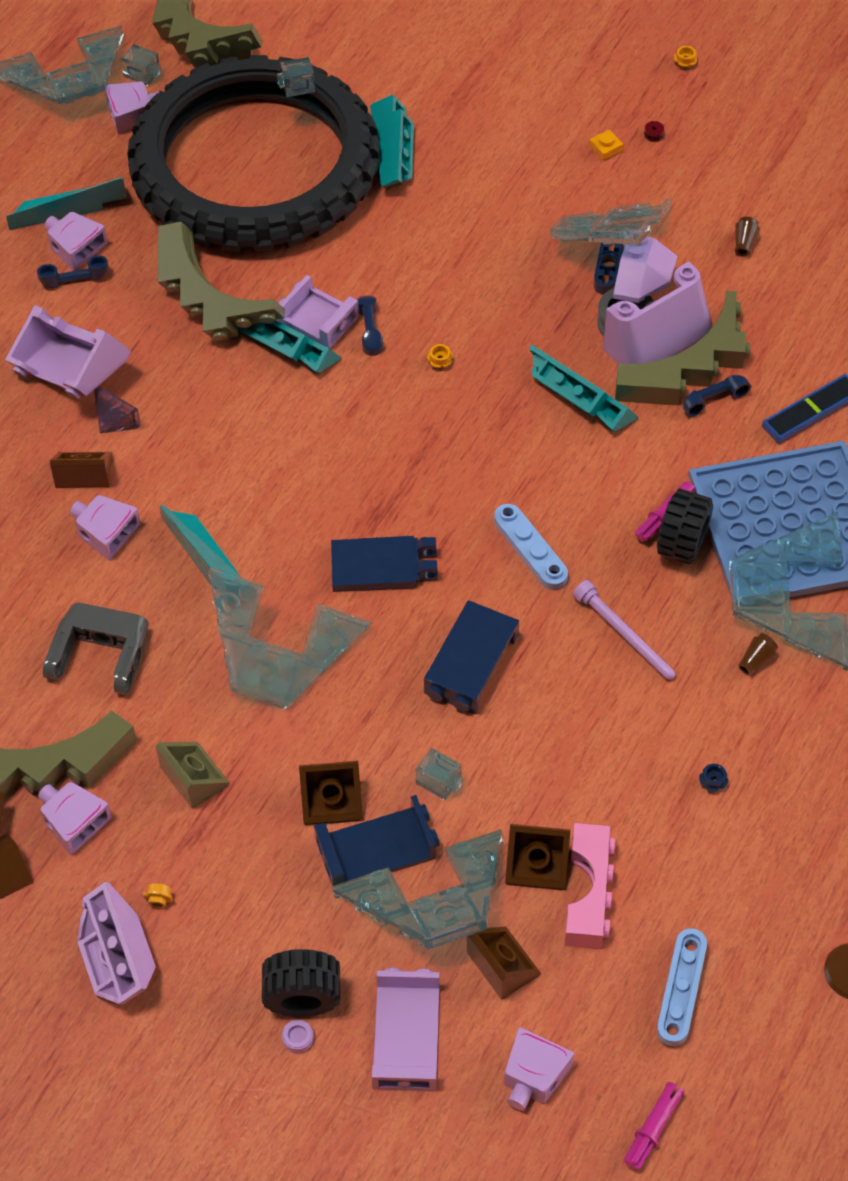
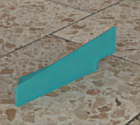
[370,94,414,187]
[6,177,126,230]
[238,320,341,373]
[529,345,638,431]
[159,505,252,603]

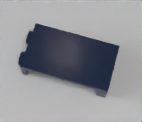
[424,600,519,714]
[314,795,440,891]

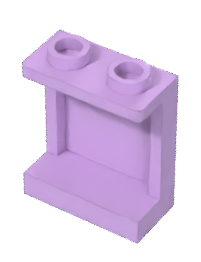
[278,275,359,349]

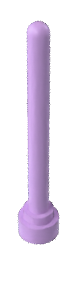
[573,580,675,680]

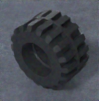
[657,488,713,564]
[262,949,341,1017]

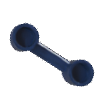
[37,255,109,287]
[357,295,383,356]
[683,375,751,417]

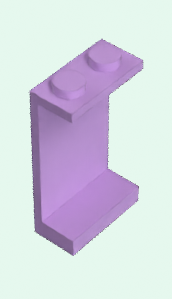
[372,968,439,1091]

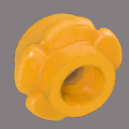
[674,46,697,68]
[427,344,453,368]
[143,883,172,908]

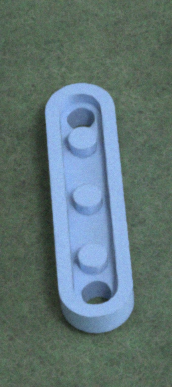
[494,504,568,590]
[657,928,707,1046]

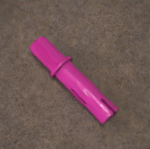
[635,481,695,542]
[624,1082,685,1170]

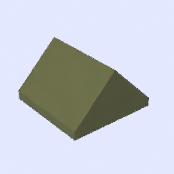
[156,742,230,808]

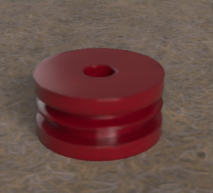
[644,121,664,142]

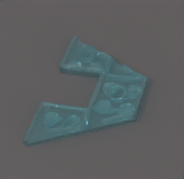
[0,25,124,104]
[550,198,671,245]
[729,512,848,670]
[208,568,371,709]
[332,829,503,949]

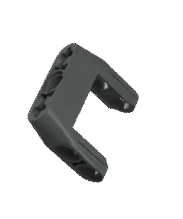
[43,603,149,695]

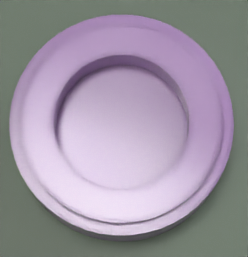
[282,1020,314,1054]

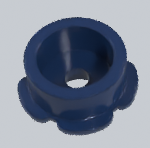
[699,763,728,792]

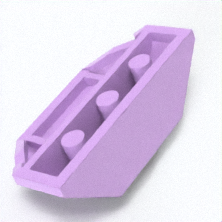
[613,234,677,303]
[77,882,156,1005]

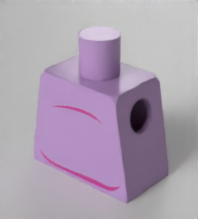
[104,81,159,134]
[45,212,108,271]
[70,495,140,561]
[38,782,112,855]
[504,1027,574,1111]

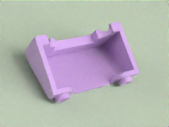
[603,262,712,364]
[5,305,131,399]

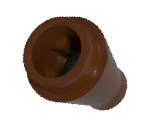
[735,217,760,256]
[738,633,778,676]

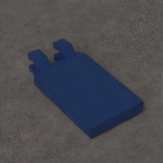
[331,535,438,592]

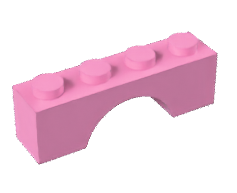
[565,823,615,949]

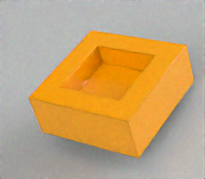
[589,129,624,161]

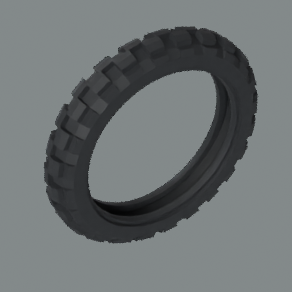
[127,55,379,253]

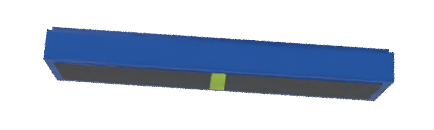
[762,374,848,444]

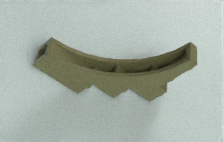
[152,0,263,68]
[158,222,285,342]
[615,291,751,405]
[0,711,137,798]

